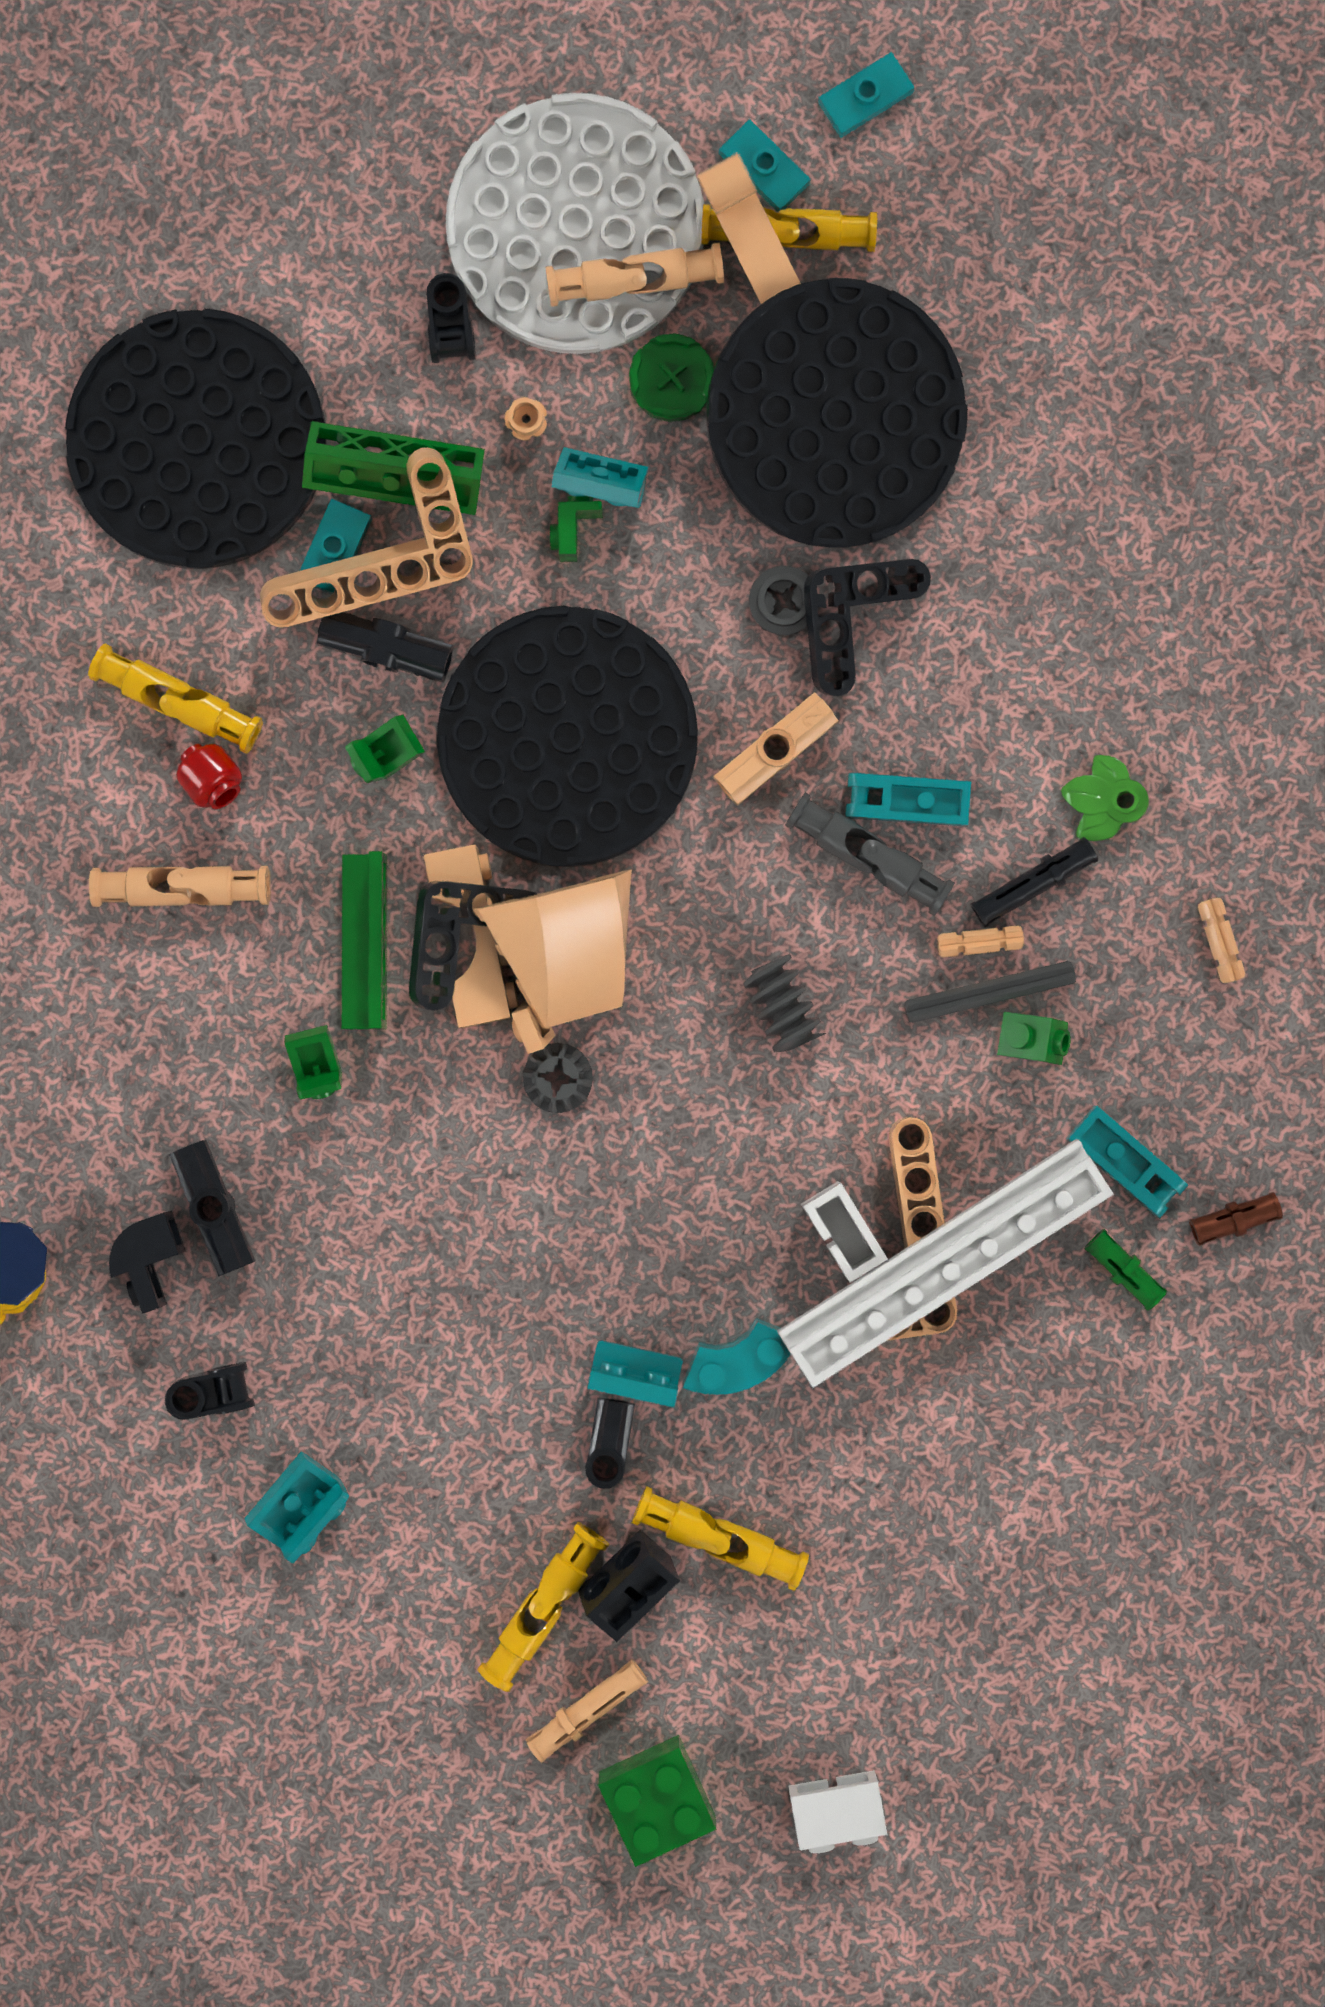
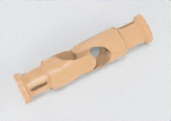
[545,243,724,307]
[89,866,271,907]

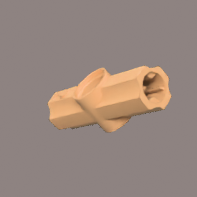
[713,692,839,806]

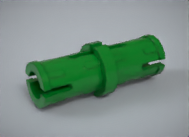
[1084,1229,1167,1311]

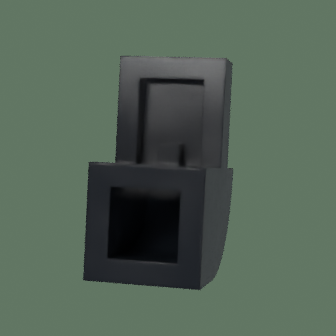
[109,1210,186,1314]

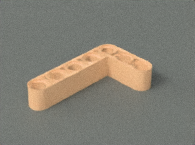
[697,153,801,304]
[260,448,473,628]
[887,1117,957,1341]

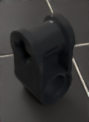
[426,273,476,364]
[165,1362,255,1420]

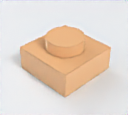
[511,1001,555,1054]

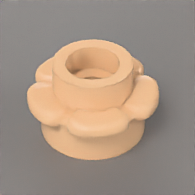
[505,397,547,441]

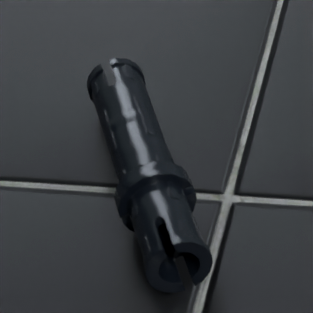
[971,837,1098,928]

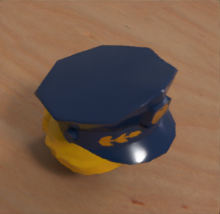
[0,1222,47,1325]

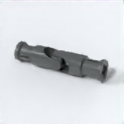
[785,792,955,916]

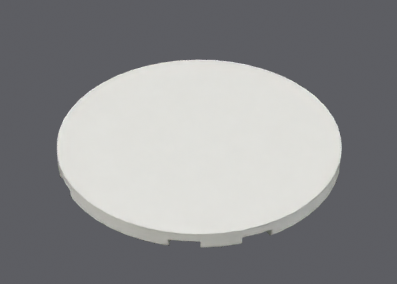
[446,93,704,354]

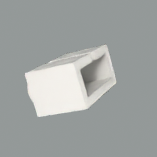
[801,1181,888,1283]
[788,1770,887,1853]

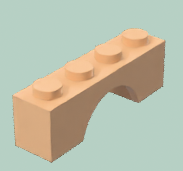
[423,844,519,1029]

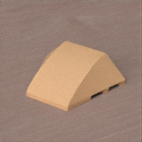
[474,870,632,1028]

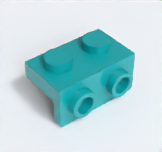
[244,1451,349,1564]

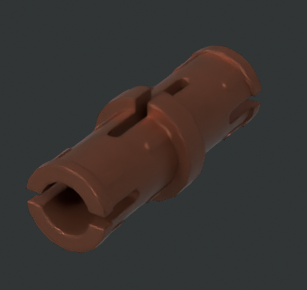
[1189,1192,1283,1246]

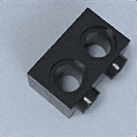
[578,1530,680,1642]

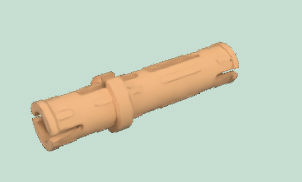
[525,1659,648,1763]

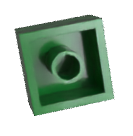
[598,1735,717,1867]

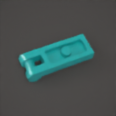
[845,773,971,827]
[1066,1105,1188,1219]

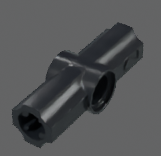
[317,612,454,683]
[169,1139,255,1276]

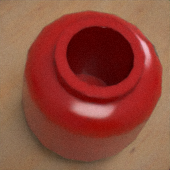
[176,744,242,809]

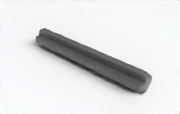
[904,961,1076,1023]

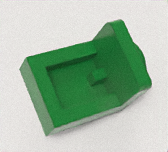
[550,495,603,562]
[345,715,425,783]
[997,1012,1071,1065]
[284,1025,342,1099]

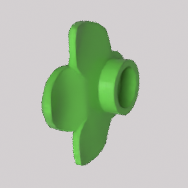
[1061,755,1149,841]

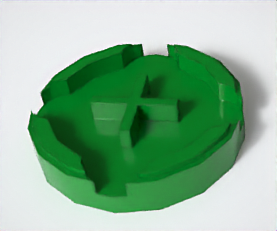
[629,333,714,422]

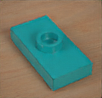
[818,51,915,138]
[719,118,811,212]
[300,498,373,595]

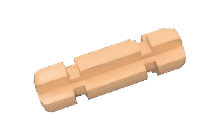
[1198,897,1245,983]
[937,925,1024,957]

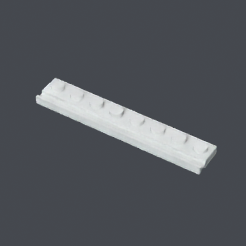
[777,1139,1114,1388]

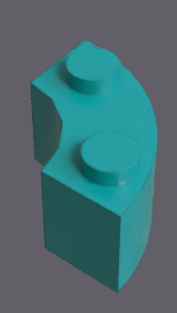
[682,1318,791,1395]

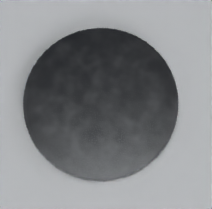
[707,278,968,548]
[65,308,326,569]
[436,606,698,867]

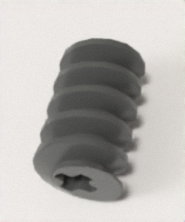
[743,954,826,1052]

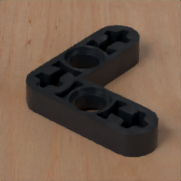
[804,559,931,696]
[409,881,537,1011]

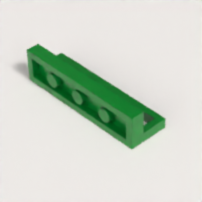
[302,421,485,515]
[341,851,388,1029]

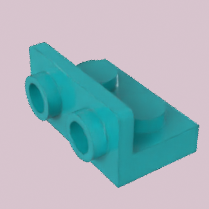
[551,447,649,508]
[587,1340,683,1408]

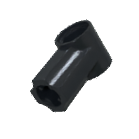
[585,1397,635,1489]

